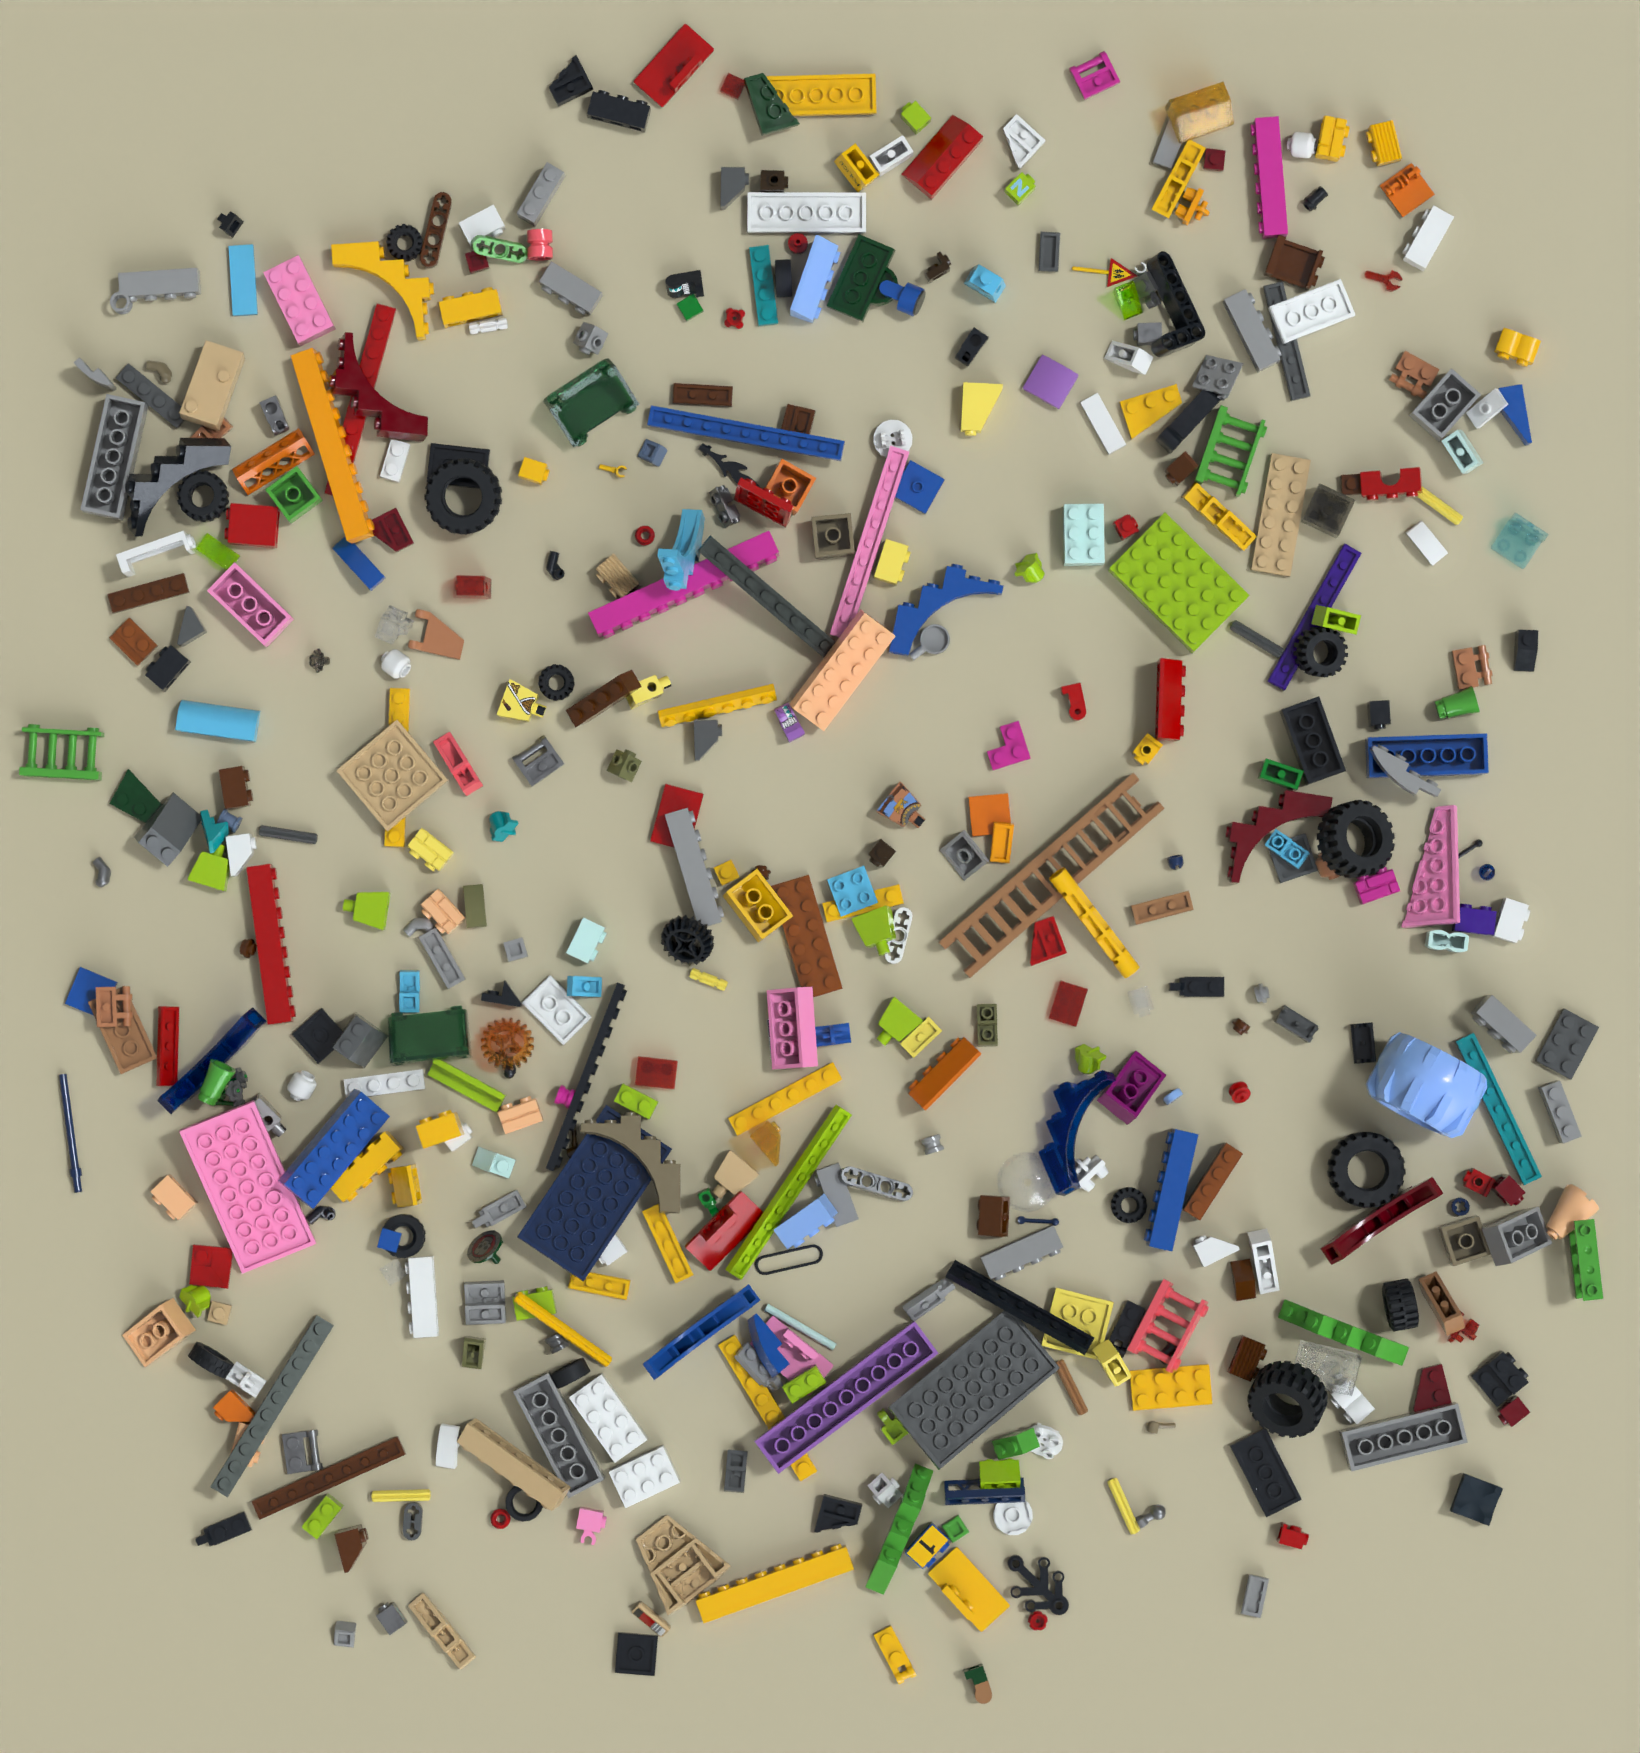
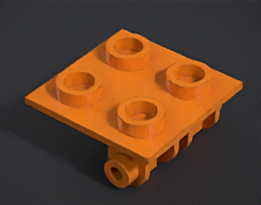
[1380,163,1435,217]

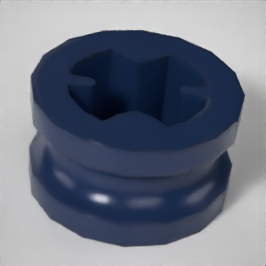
[1451,1198,1470,1216]

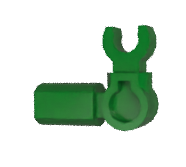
[698,1187,719,1217]

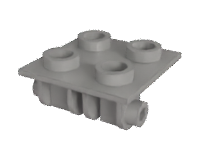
[1192,355,1243,401]

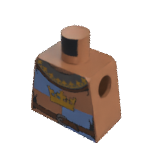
[876,782,926,828]

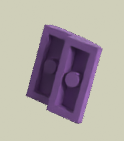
[1023,354,1079,409]

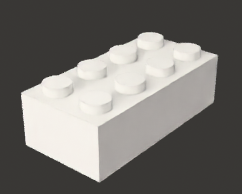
[569,1373,648,1463]

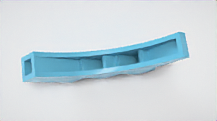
[657,509,705,591]

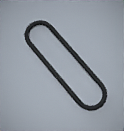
[755,1244,823,1275]

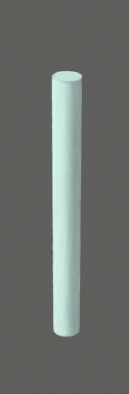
[764,1304,837,1350]

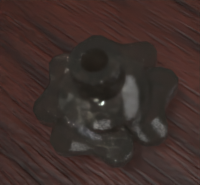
[309,649,330,673]

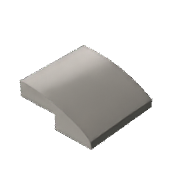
[74,358,117,391]
[464,1280,506,1325]

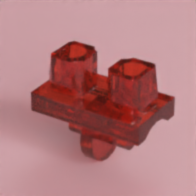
[1447,1311,1479,1343]

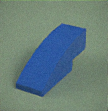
[332,537,386,591]
[748,1313,790,1378]

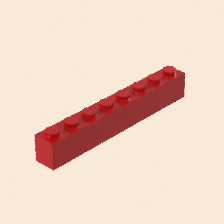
[246,864,296,1025]

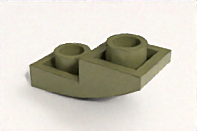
[463,884,487,928]
[977,1004,998,1047]

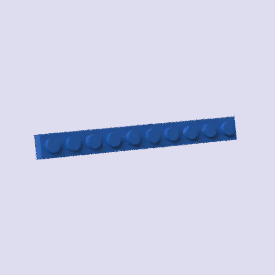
[647,405,845,461]

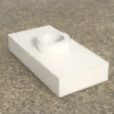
[1466,388,1508,429]

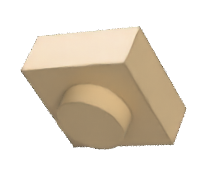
[207,1301,232,1325]

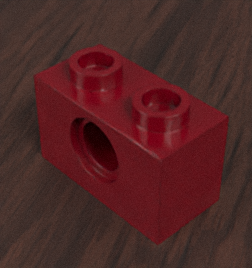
[1491,1174,1526,1206]

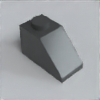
[721,167,749,210]
[694,720,722,761]

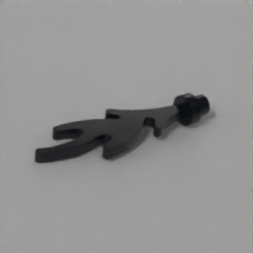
[699,443,760,487]

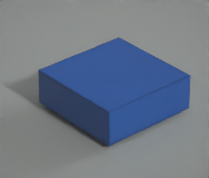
[377,1228,402,1253]

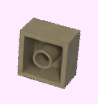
[811,513,855,559]
[1438,1215,1491,1266]

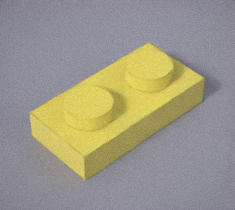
[900,1016,942,1058]

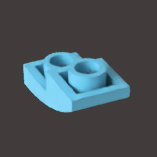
[1265,829,1310,869]

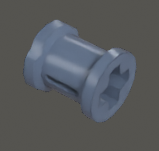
[217,809,243,833]

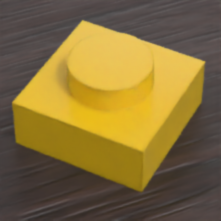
[714,860,740,886]

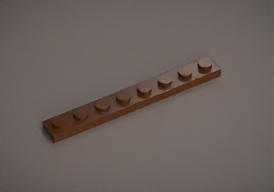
[252,1436,406,1520]

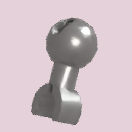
[1135,1504,1166,1528]

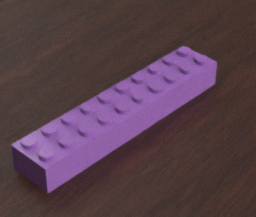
[754,1321,939,1474]

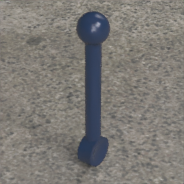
[1018,1216,1059,1226]

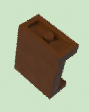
[1264,235,1325,291]

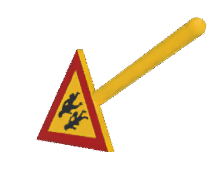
[1072,258,1137,287]

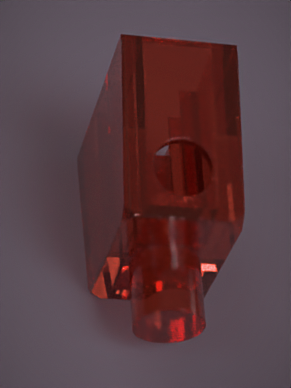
[453,575,492,599]

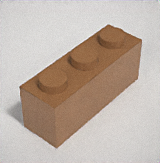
[1419,1271,1465,1336]

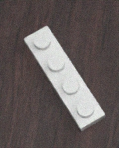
[344,1069,425,1098]

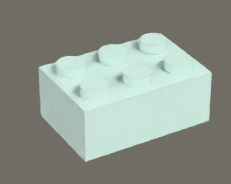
[1063,504,1105,566]

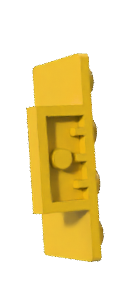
[928,1547,1010,1632]

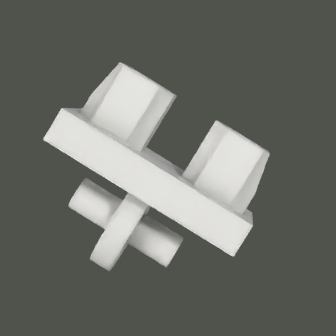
[1071,1155,1109,1192]
[226,1361,267,1398]

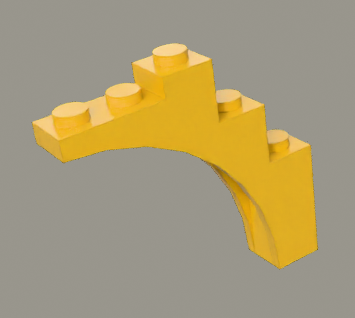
[331,241,434,340]

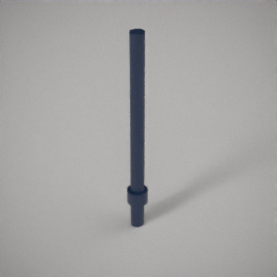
[59,1074,82,1193]

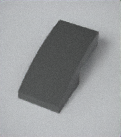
[724,1450,748,1493]

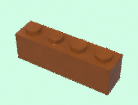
[1182,1142,1243,1220]

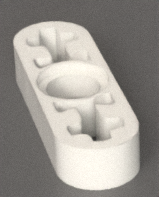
[885,907,913,964]

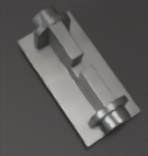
[709,485,741,528]

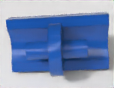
[815,1023,851,1047]

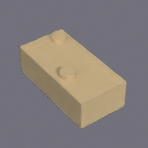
[179,340,245,431]

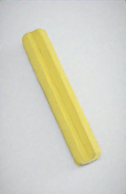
[1418,486,1463,525]
[1107,1478,1140,1535]
[371,1489,431,1502]

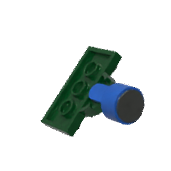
[827,234,926,322]

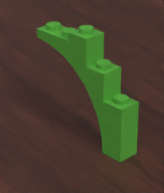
[1278,1299,1409,1366]
[865,1463,933,1595]

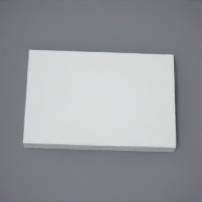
[522,975,592,1045]

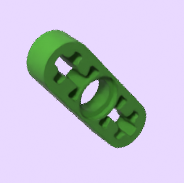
[471,235,528,263]

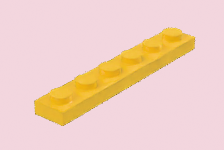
[658,684,777,727]
[728,1062,842,1136]

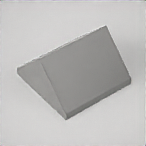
[940,830,989,881]

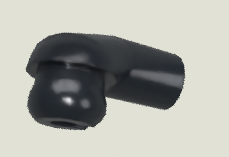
[306,1205,336,1225]

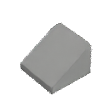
[334,1621,356,1648]

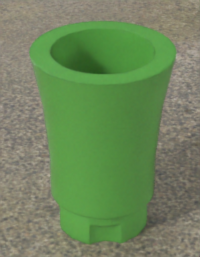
[1435,686,1480,720]
[198,1059,236,1106]

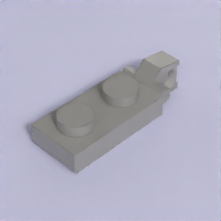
[472,1190,527,1228]
[902,1278,955,1321]
[734,1342,783,1393]

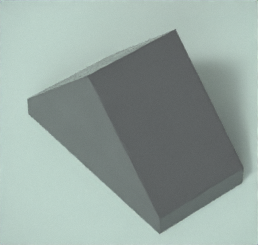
[177,606,207,647]

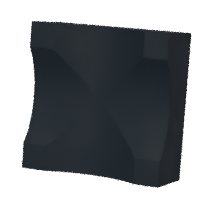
[1450,1473,1503,1526]

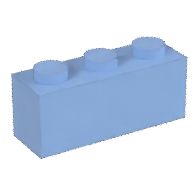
[774,1194,838,1249]

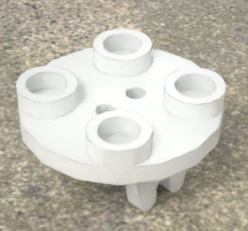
[873,420,912,458]
[1028,1422,1063,1459]

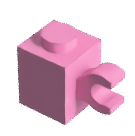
[576,1507,607,1545]

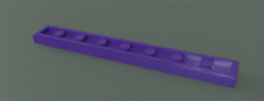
[1267,543,1362,691]

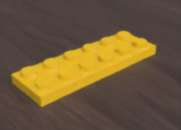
[766,74,877,116]

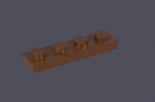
[107,573,190,614]

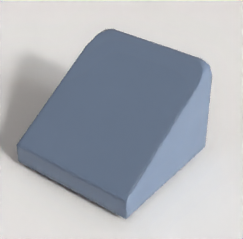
[638,439,667,467]

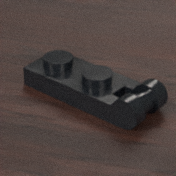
[1109,1300,1146,1359]

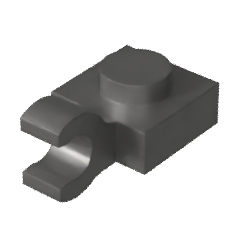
[1131,271,1161,309]

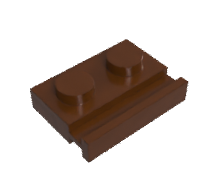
[781,404,816,434]

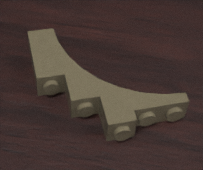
[580,1112,681,1213]

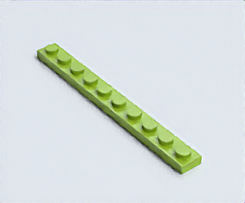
[725,1104,852,1280]

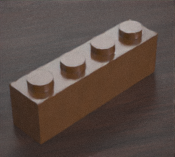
[566,670,642,728]

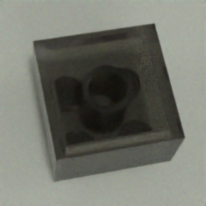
[1300,483,1355,538]

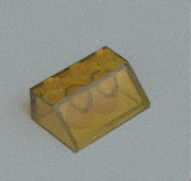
[1165,82,1234,143]

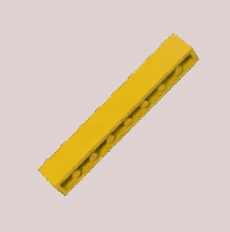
[696,1543,854,1624]

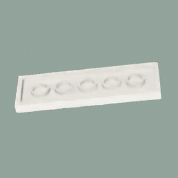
[747,192,866,233]

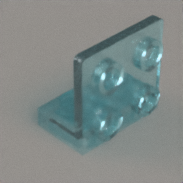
[1491,513,1549,569]

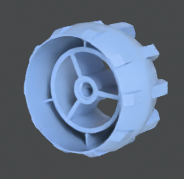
[1366,1032,1487,1138]

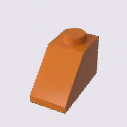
[213,1389,255,1422]

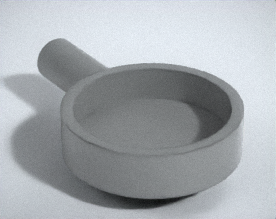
[909,624,950,660]

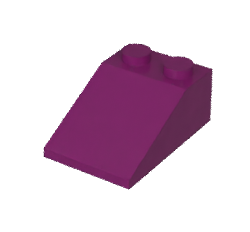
[1097,1051,1166,1125]

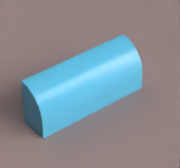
[175,700,261,742]

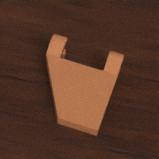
[408,609,464,660]

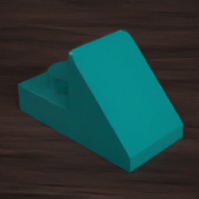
[200,810,229,853]

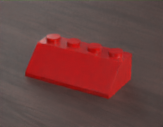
[902,115,983,200]
[1155,658,1186,741]

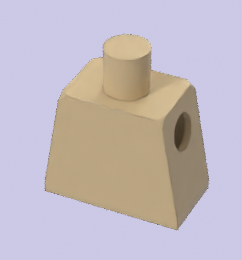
[712,1150,759,1199]

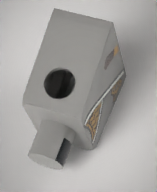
[251,1093,287,1137]

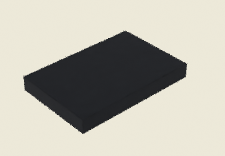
[427,443,490,489]

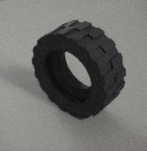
[383,1214,426,1258]
[188,1342,234,1379]

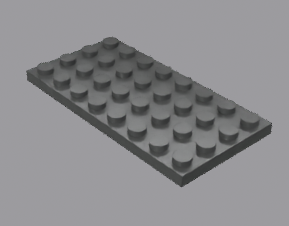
[888,1310,1060,1470]

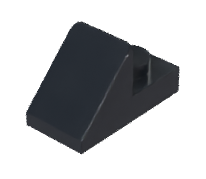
[481,980,522,1007]

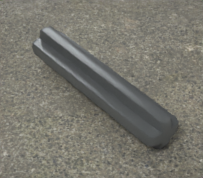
[1230,620,1284,658]
[259,825,318,844]

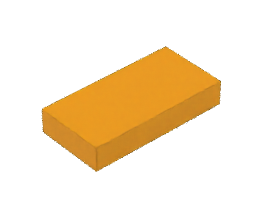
[989,822,1014,863]

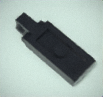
[1169,977,1224,997]
[195,1511,252,1546]

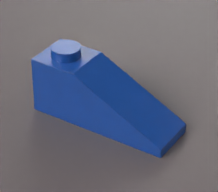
[1498,384,1532,446]

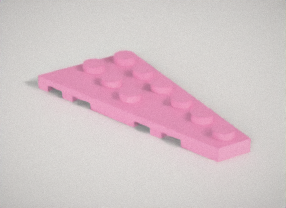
[1401,805,1460,928]

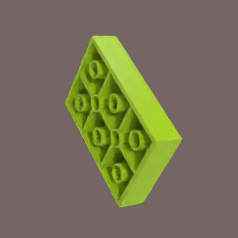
[1108,512,1250,653]

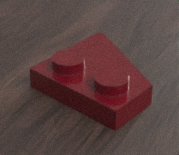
[372,508,414,552]
[1413,1364,1452,1412]

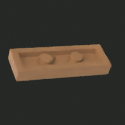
[1131,891,1194,925]

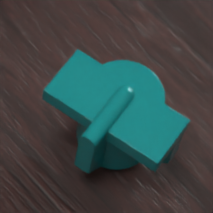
[489,811,519,842]

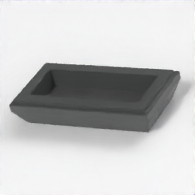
[1039,232,1060,272]

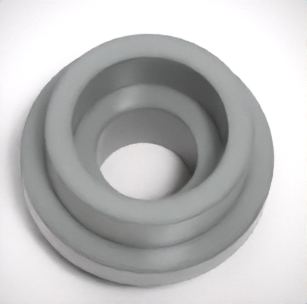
[1254,983,1270,1003]

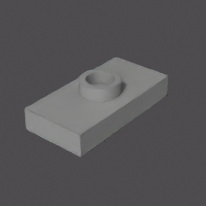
[1241,1574,1269,1618]

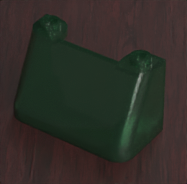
[543,358,640,447]
[388,1006,472,1066]

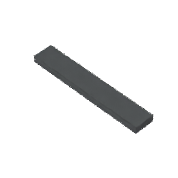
[1263,281,1311,401]

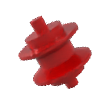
[1229,1081,1251,1103]

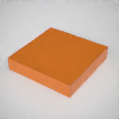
[968,793,1011,837]

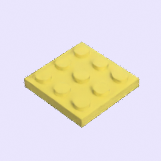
[1041,1287,1114,1360]

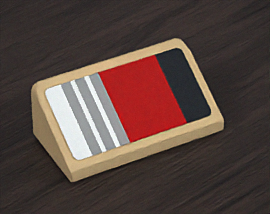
[632,1601,671,1637]

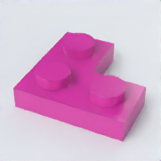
[987,721,1031,770]

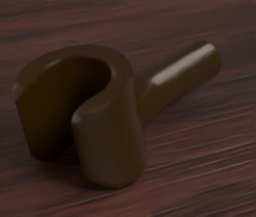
[566,1130,578,1158]

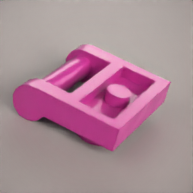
[1069,51,1120,100]

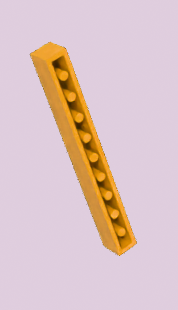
[290,348,375,544]

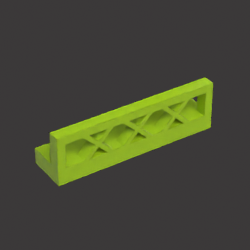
[427,1057,506,1112]

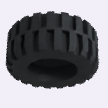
[424,459,502,535]
[1316,800,1395,878]
[1327,1132,1406,1208]
[1247,1361,1328,1438]

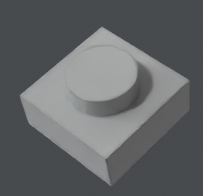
[503,937,528,962]

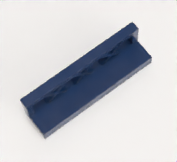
[944,1477,1025,1505]

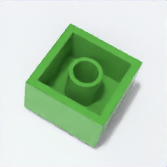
[265,466,323,524]

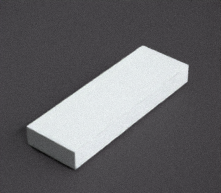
[1080,393,1126,455]

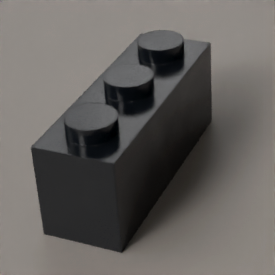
[587,90,651,132]

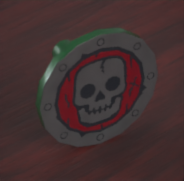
[467,1230,503,1264]

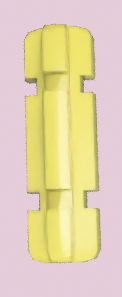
[689,968,728,991]

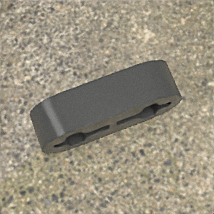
[403,1502,423,1541]

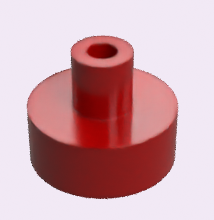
[788,233,808,254]

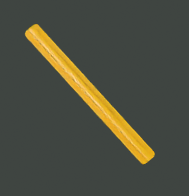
[514,1292,612,1367]

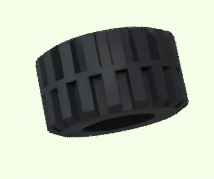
[177,470,229,522]
[1293,627,1348,678]
[1382,1278,1419,1332]

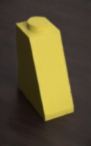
[961,382,1003,436]

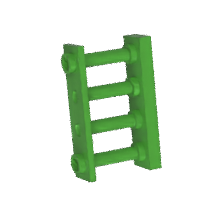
[1194,405,1267,497]
[19,724,104,780]
[1568,1219,1603,1301]

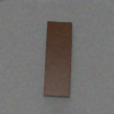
[673,383,733,407]

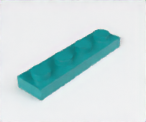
[749,245,778,326]

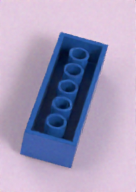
[1365,733,1489,778]
[278,1089,390,1209]
[1144,1128,1199,1251]

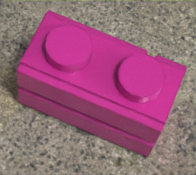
[1353,867,1400,905]

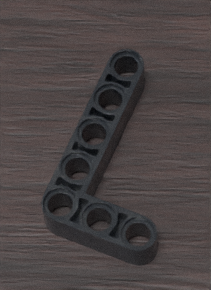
[1147,251,1205,357]

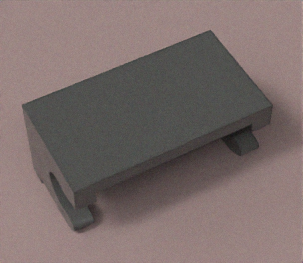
[1274,1005,1318,1043]

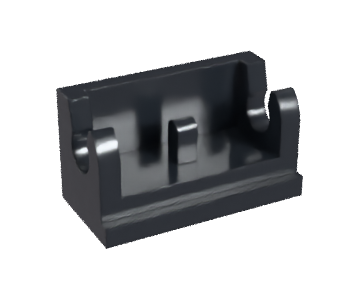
[1350,1022,1376,1064]

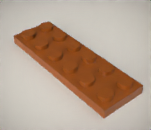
[771,875,843,997]

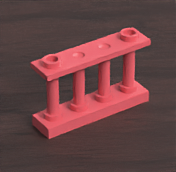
[1127,1279,1209,1373]

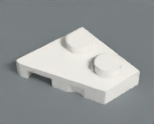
[1003,114,1046,169]

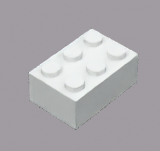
[609,1444,681,1508]

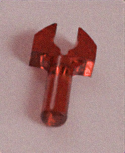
[1365,270,1403,292]

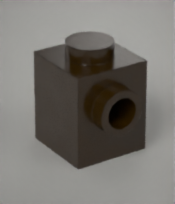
[760,170,788,192]
[868,839,896,867]

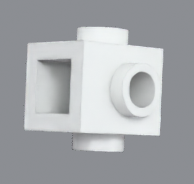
[868,1473,903,1508]

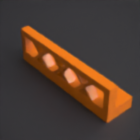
[232,428,315,495]

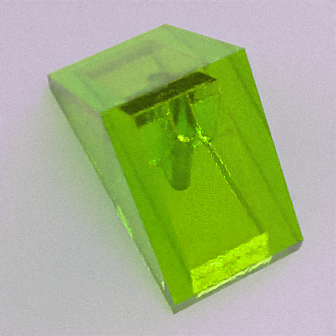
[1113,281,1143,320]

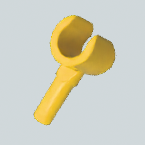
[599,464,627,478]

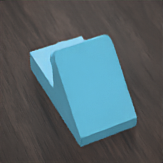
[567,976,602,997]

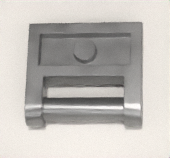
[512,735,564,787]
[282,1429,323,1474]

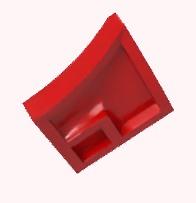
[189,1244,233,1289]

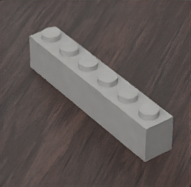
[665,808,724,926]

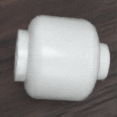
[1287,132,1317,158]
[381,649,411,679]
[287,1070,317,1101]

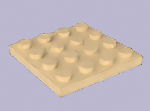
[336,720,449,831]

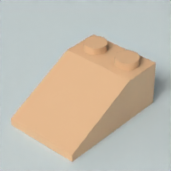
[122,1298,196,1367]

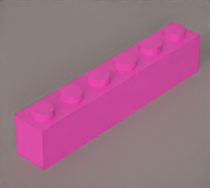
[1250,116,1288,239]

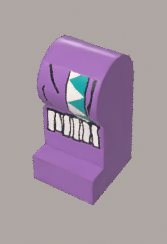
[774,702,805,743]

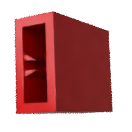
[225,503,280,548]

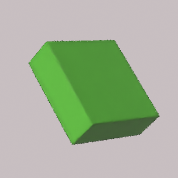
[942,1515,969,1543]

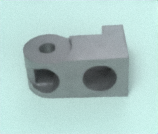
[259,395,290,436]

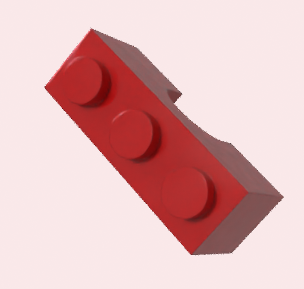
[1360,467,1423,501]

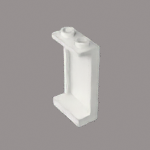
[116,531,197,577]

